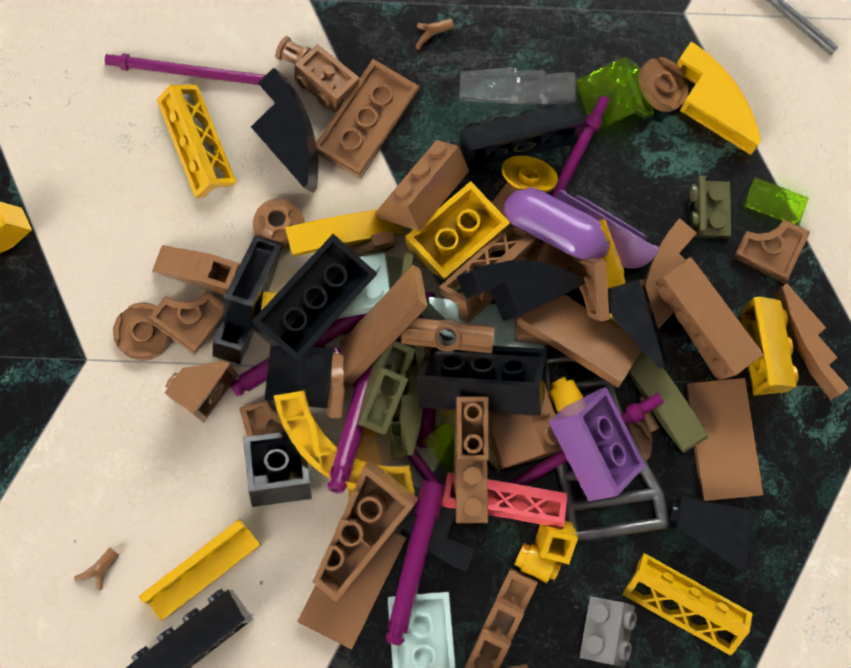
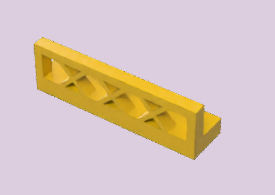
[157,85,237,198]
[138,519,261,621]
[623,553,753,656]

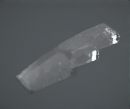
[459,67,577,104]

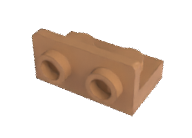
[295,44,360,112]

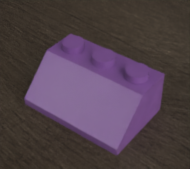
[549,387,645,501]

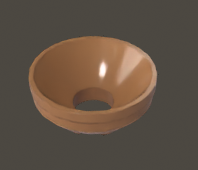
[253,198,305,250]

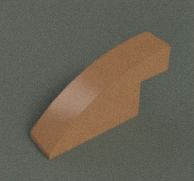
[644,218,697,329]

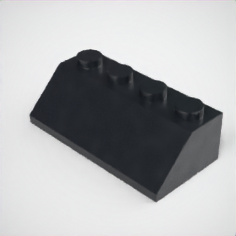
[460,103,583,170]
[250,234,378,362]
[417,346,548,416]
[126,588,254,668]

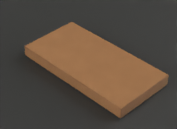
[316,59,420,179]
[340,265,427,385]
[516,295,642,388]
[685,378,763,502]
[297,531,406,650]

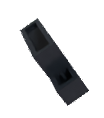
[251,68,318,193]
[212,236,282,364]
[456,260,585,321]
[399,485,475,573]

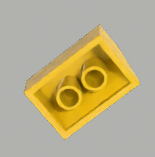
[405,181,510,280]
[739,297,798,396]

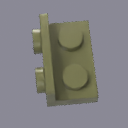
[689,176,731,239]

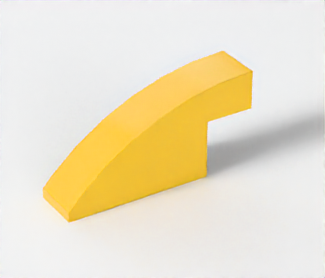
[677,42,761,155]

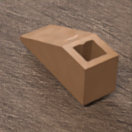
[152,245,240,296]

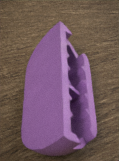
[502,187,609,259]
[555,190,659,269]

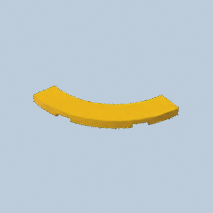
[274,391,415,495]

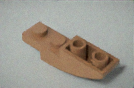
[454,397,489,523]

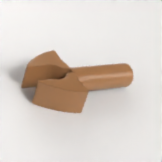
[350,231,398,256]

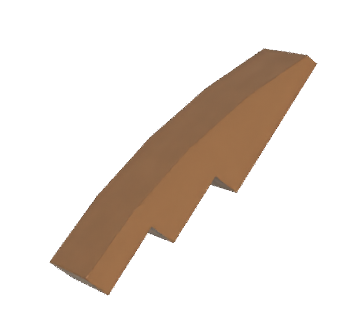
[775,283,849,400]
[464,567,538,668]

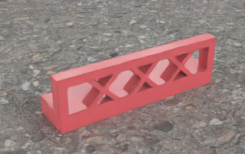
[442,472,568,528]

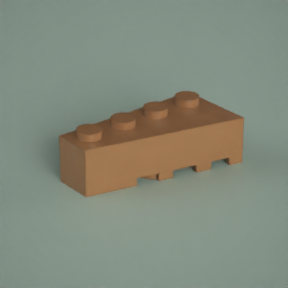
[655,257,764,381]
[312,460,418,602]

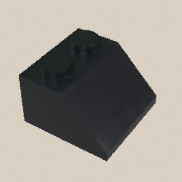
[264,345,333,408]
[243,432,312,507]

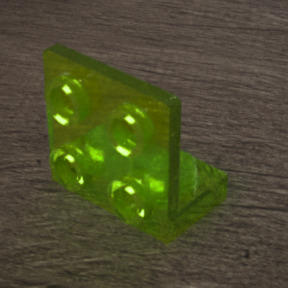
[577,56,654,130]

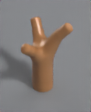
[416,18,454,49]
[624,392,660,433]
[74,547,119,590]

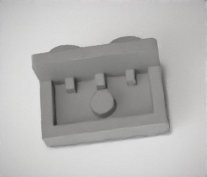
[580,596,636,667]

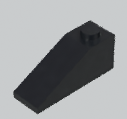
[608,279,669,368]

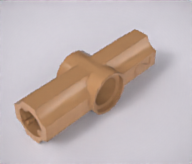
[401,318,495,353]

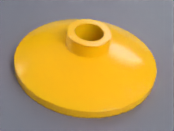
[502,156,558,193]

